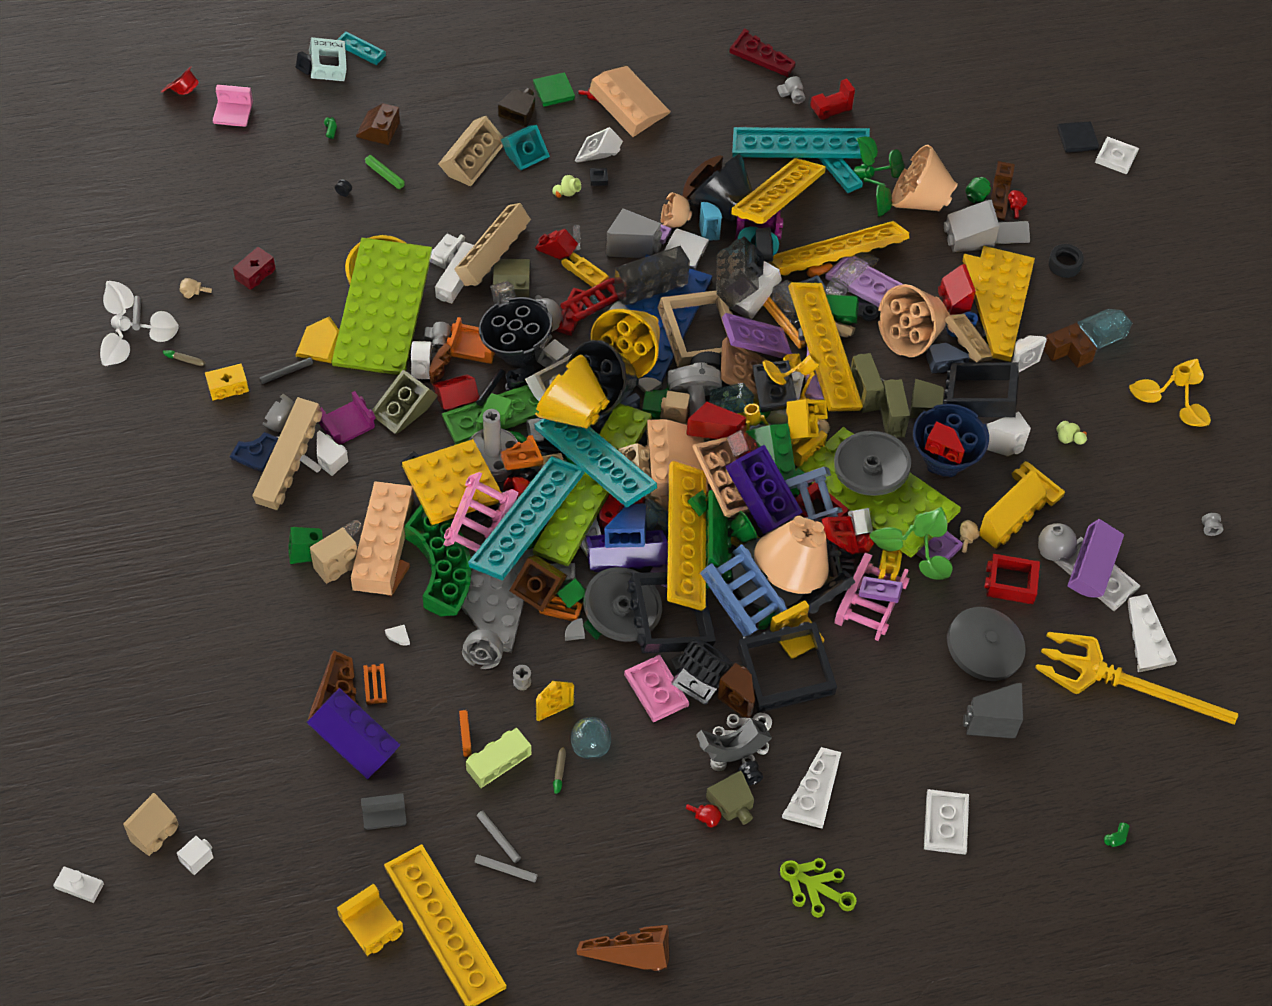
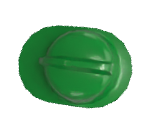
[730,511,757,543]

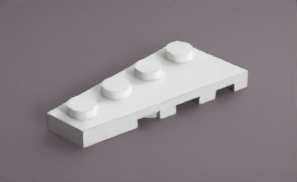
[1127,594,1177,672]

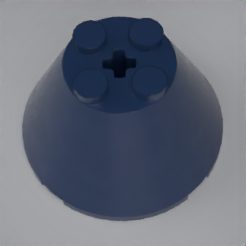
[913,404,989,477]

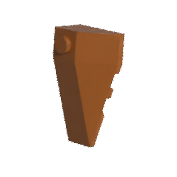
[308,651,358,720]
[577,925,669,971]

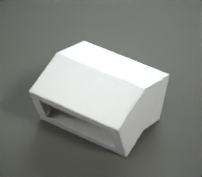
[848,508,873,535]

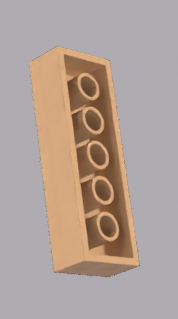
[351,482,414,595]

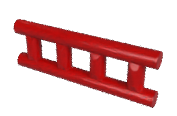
[560,278,627,322]

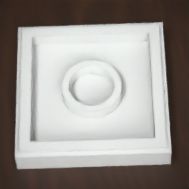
[1095,137,1139,174]

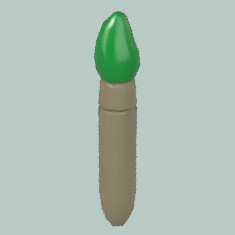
[163,350,205,366]
[553,748,566,794]

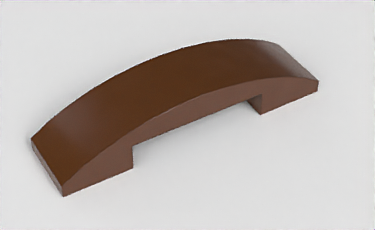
[683,155,723,205]
[990,161,1015,221]

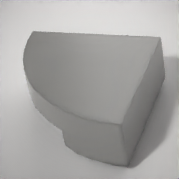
[565,618,585,641]

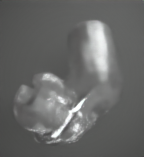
[343,520,361,537]

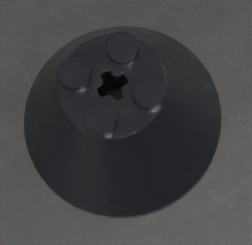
[688,154,753,222]
[479,297,553,368]
[567,340,639,416]

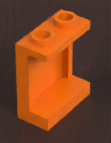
[446,317,495,364]

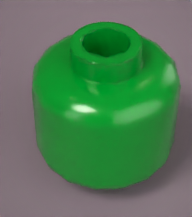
[965,177,991,203]

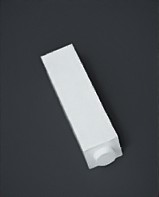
[435,242,474,304]

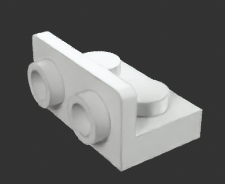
[430,234,465,270]

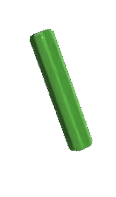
[365,155,405,189]

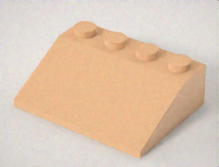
[589,66,671,137]
[646,419,709,496]
[692,437,750,518]

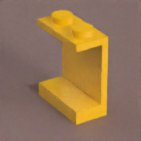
[337,884,404,956]

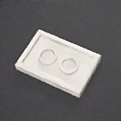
[924,789,969,855]

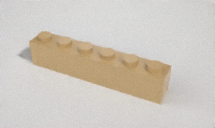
[454,203,531,286]
[253,397,322,510]

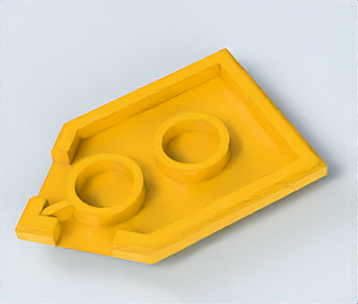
[296,316,339,363]
[536,681,574,721]

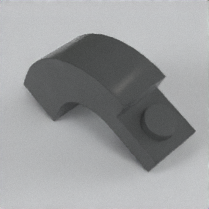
[696,718,772,762]

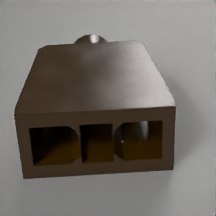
[498,88,535,127]

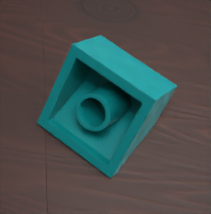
[500,125,550,170]

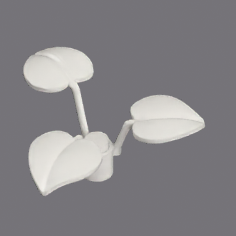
[100,281,179,366]

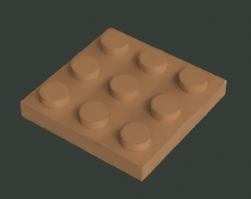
[720,337,769,400]

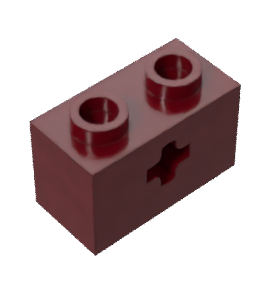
[233,247,276,290]

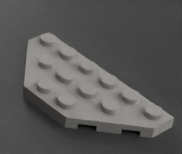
[462,548,535,653]

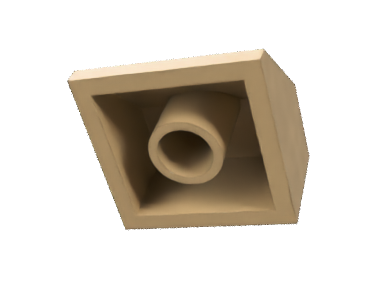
[123,793,179,856]

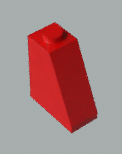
[686,402,747,441]

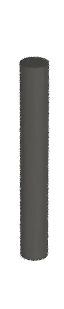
[259,357,313,384]

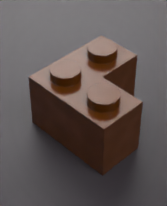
[1044,323,1097,368]

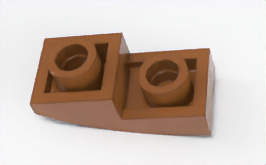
[429,343,452,384]

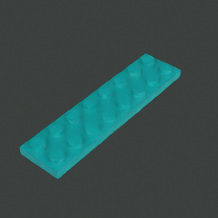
[732,127,870,158]
[534,419,657,508]
[468,456,585,581]

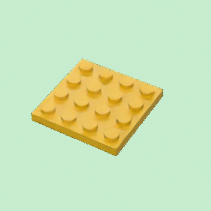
[402,439,502,525]

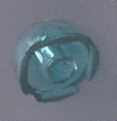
[571,717,611,759]

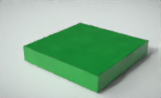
[533,72,575,107]

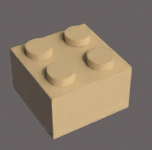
[310,527,357,584]

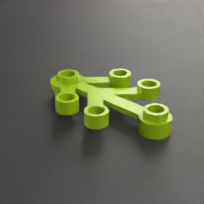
[780,858,857,918]

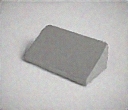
[995,221,1030,244]

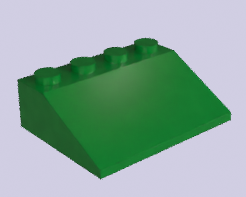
[730,423,799,498]
[706,490,731,588]

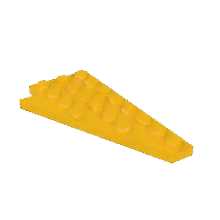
[963,246,1035,362]

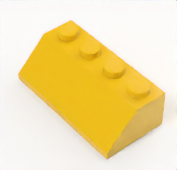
[979,469,1047,549]

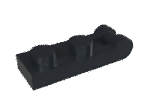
[802,569,856,614]

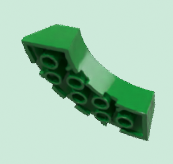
[404,505,471,617]

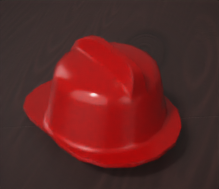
[161,66,199,95]

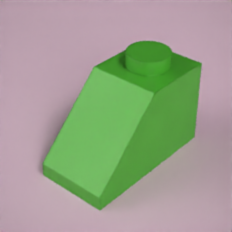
[477,393,514,432]

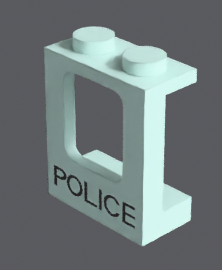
[309,37,347,81]

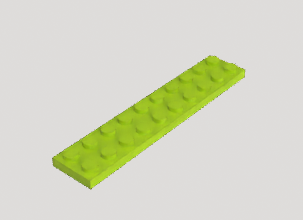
[533,403,652,567]

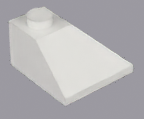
[575,127,623,163]
[1011,336,1047,372]

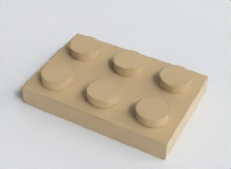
[945,314,993,363]

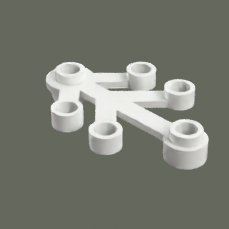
[710,713,772,771]

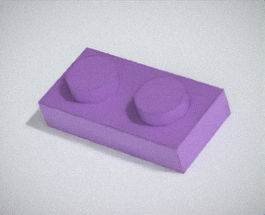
[859,577,903,603]

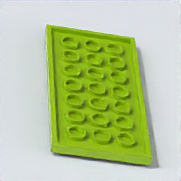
[332,237,432,375]
[795,427,961,558]

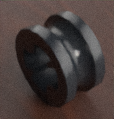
[335,179,352,197]

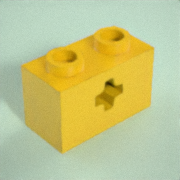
[205,364,249,401]

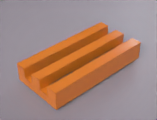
[539,596,583,622]
[363,663,387,705]
[459,710,472,757]

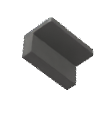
[361,793,407,830]

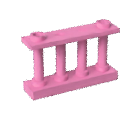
[443,472,519,552]
[834,553,910,641]

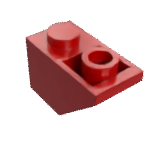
[535,229,578,259]
[925,421,965,464]

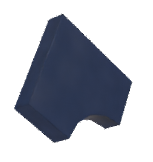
[230,432,279,473]

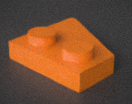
[501,435,544,471]

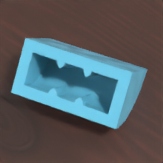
[699,202,722,240]

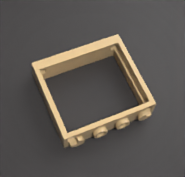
[658,290,733,368]

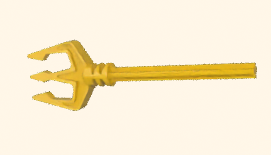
[1035,632,1238,725]

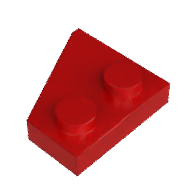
[822,516,859,554]

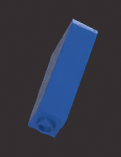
[605,504,647,548]

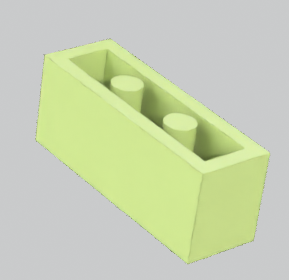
[466,728,531,788]

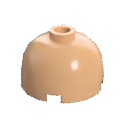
[661,192,692,229]

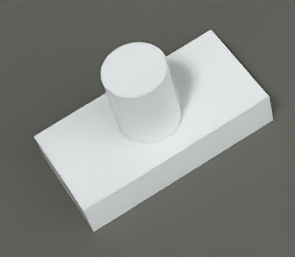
[53,867,104,903]

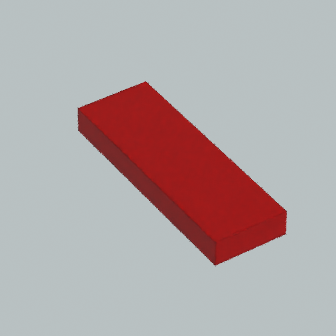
[555,287,590,336]

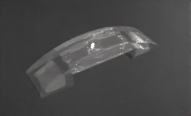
[824,252,879,296]

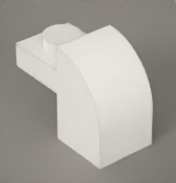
[411,341,432,379]

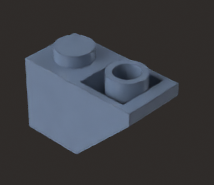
[926,343,970,373]

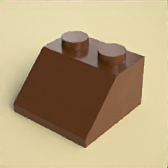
[356,103,400,145]
[509,555,568,612]
[718,663,755,718]

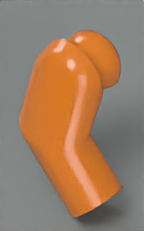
[807,262,833,278]

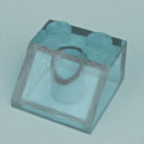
[1077,309,1132,349]

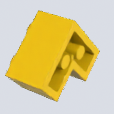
[786,399,828,440]

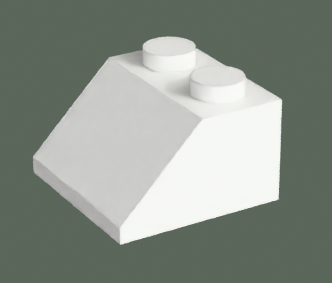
[986,412,1031,456]

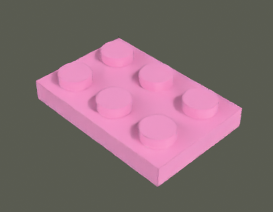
[624,655,689,723]

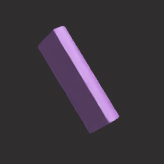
[1068,519,1124,597]

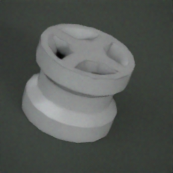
[1201,513,1223,536]

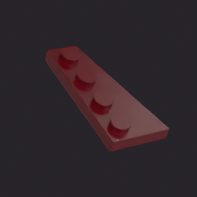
[729,28,796,77]

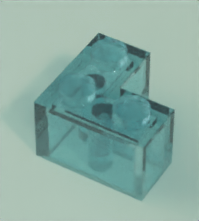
[709,383,754,413]

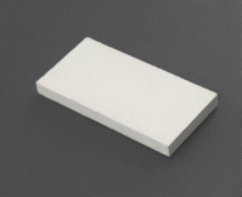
[1055,537,1140,611]

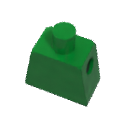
[288,527,324,564]

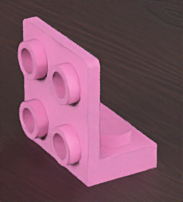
[213,85,253,127]

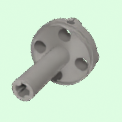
[668,362,722,442]
[469,409,518,482]

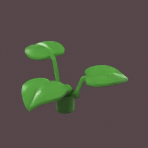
[869,507,952,580]

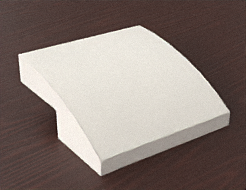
[662,228,709,269]

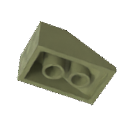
[493,259,530,303]
[372,369,438,435]

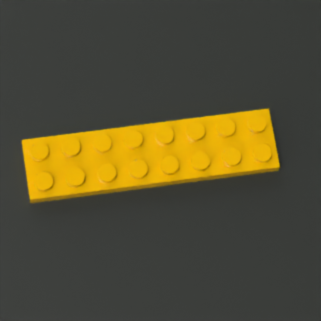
[731,158,826,224]
[769,221,909,275]
[788,282,863,411]
[667,461,706,611]
[384,844,507,1006]

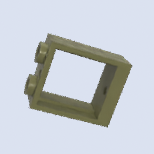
[851,353,884,413]
[880,379,910,438]

